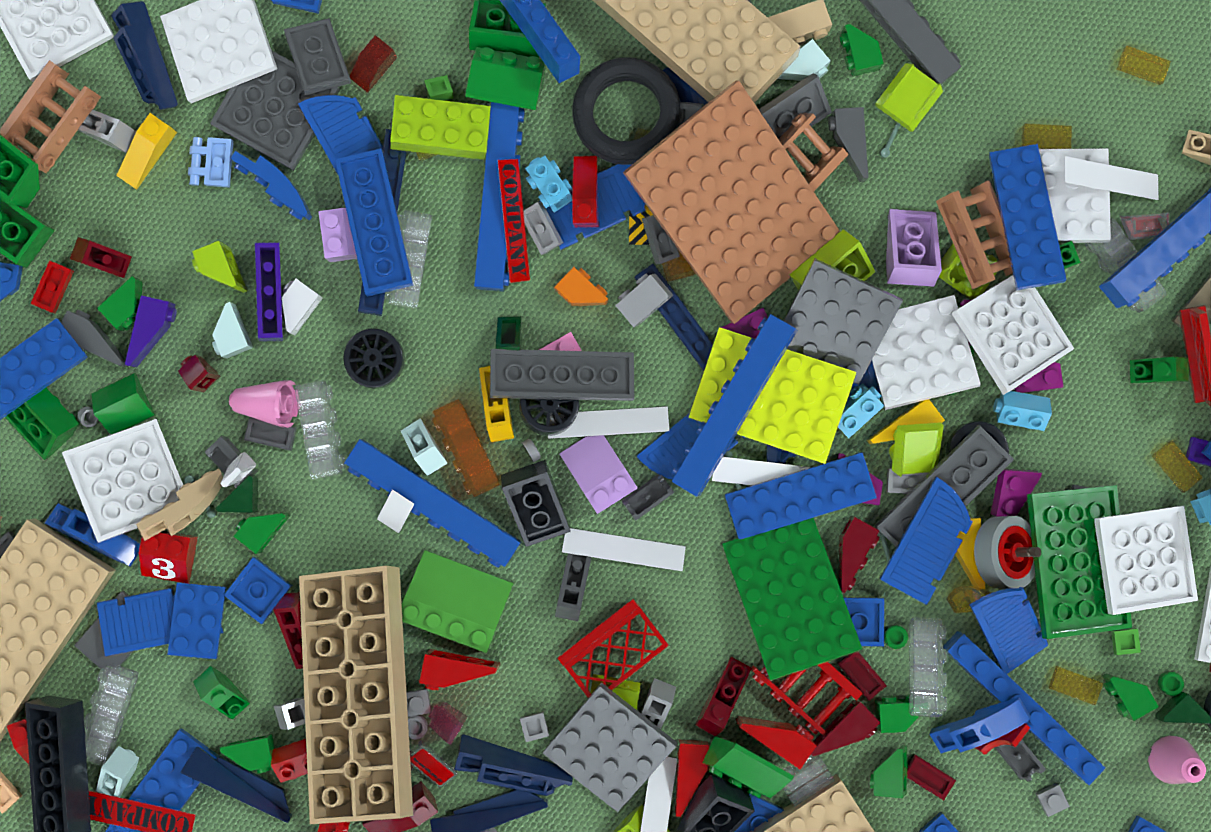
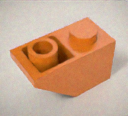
[554,267,608,306]

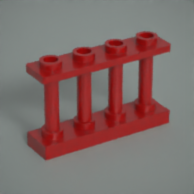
[751,662,863,736]

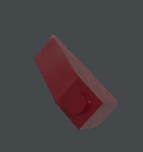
[273,592,303,669]
[811,700,880,757]
[362,781,438,832]

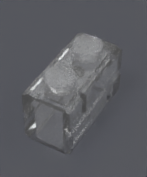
[783,755,835,806]

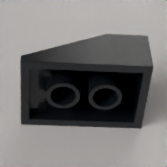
[501,460,571,547]
[676,774,755,832]

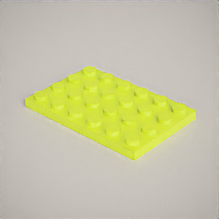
[689,327,857,464]

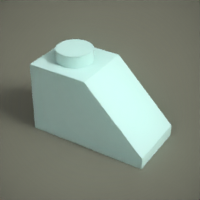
[777,39,830,81]
[212,302,253,358]
[401,418,447,476]
[96,746,139,798]

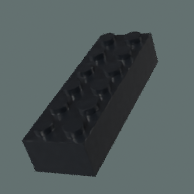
[25,695,91,832]

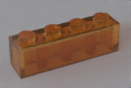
[432,399,501,497]

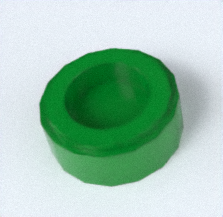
[884,625,908,649]
[1158,671,1184,696]

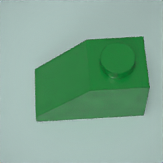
[97,276,143,331]
[233,513,291,554]
[220,734,275,773]
[870,745,907,798]

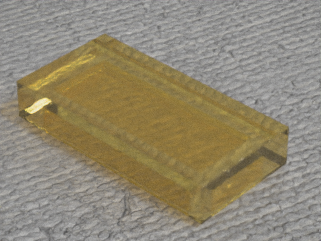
[1116,46,1171,85]
[1022,124,1072,149]
[1152,441,1203,493]
[1048,666,1103,706]

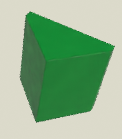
[91,373,156,435]

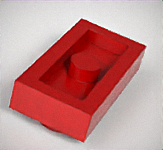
[30,260,74,314]

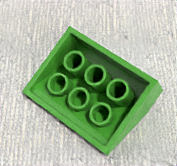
[402,550,514,653]

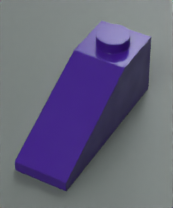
[125,295,177,368]

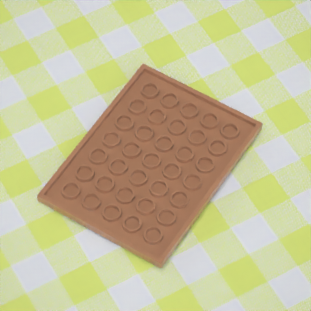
[623,80,840,324]

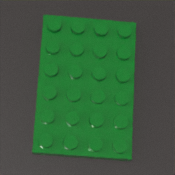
[1027,485,1132,639]
[722,518,862,681]

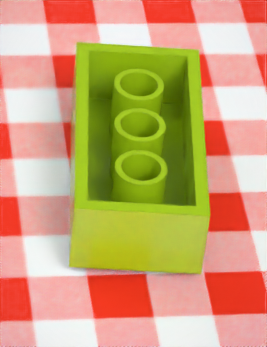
[390,95,491,160]

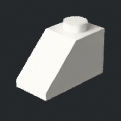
[282,279,323,335]

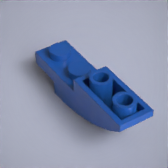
[230,151,312,221]
[45,503,140,567]
[930,697,1031,753]

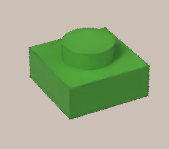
[424,75,454,100]
[1111,628,1141,655]

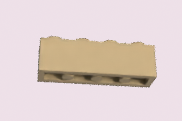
[768,0,832,45]

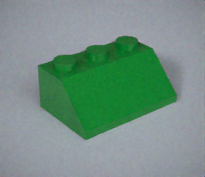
[469,0,546,58]
[466,47,546,110]
[0,134,40,208]
[5,388,79,460]
[702,736,794,799]

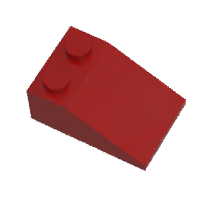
[419,649,500,690]
[736,716,817,769]

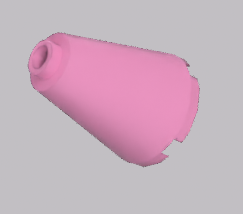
[229,380,299,428]
[1148,735,1206,784]

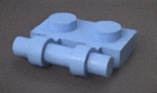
[188,137,233,188]

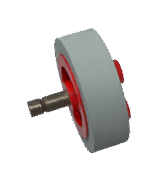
[974,516,1041,589]

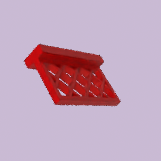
[1179,305,1211,406]
[557,599,670,698]

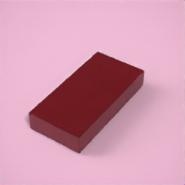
[837,652,887,701]
[907,754,956,801]

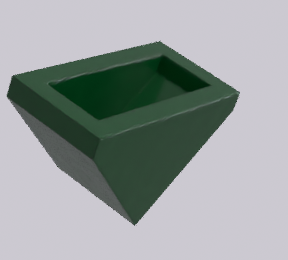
[496,316,522,350]
[215,475,258,513]
[1155,692,1211,724]

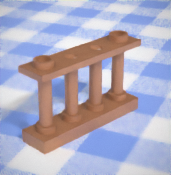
[0,60,101,174]
[779,113,849,192]
[936,180,1013,289]

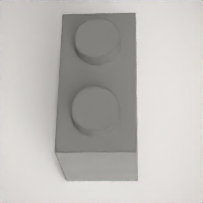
[615,274,673,327]

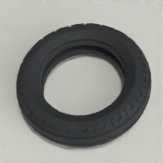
[572,57,681,165]

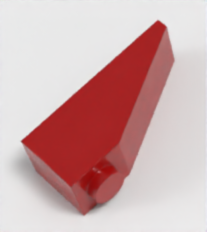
[572,156,599,228]
[675,739,709,817]

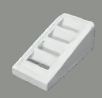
[220,452,256,487]

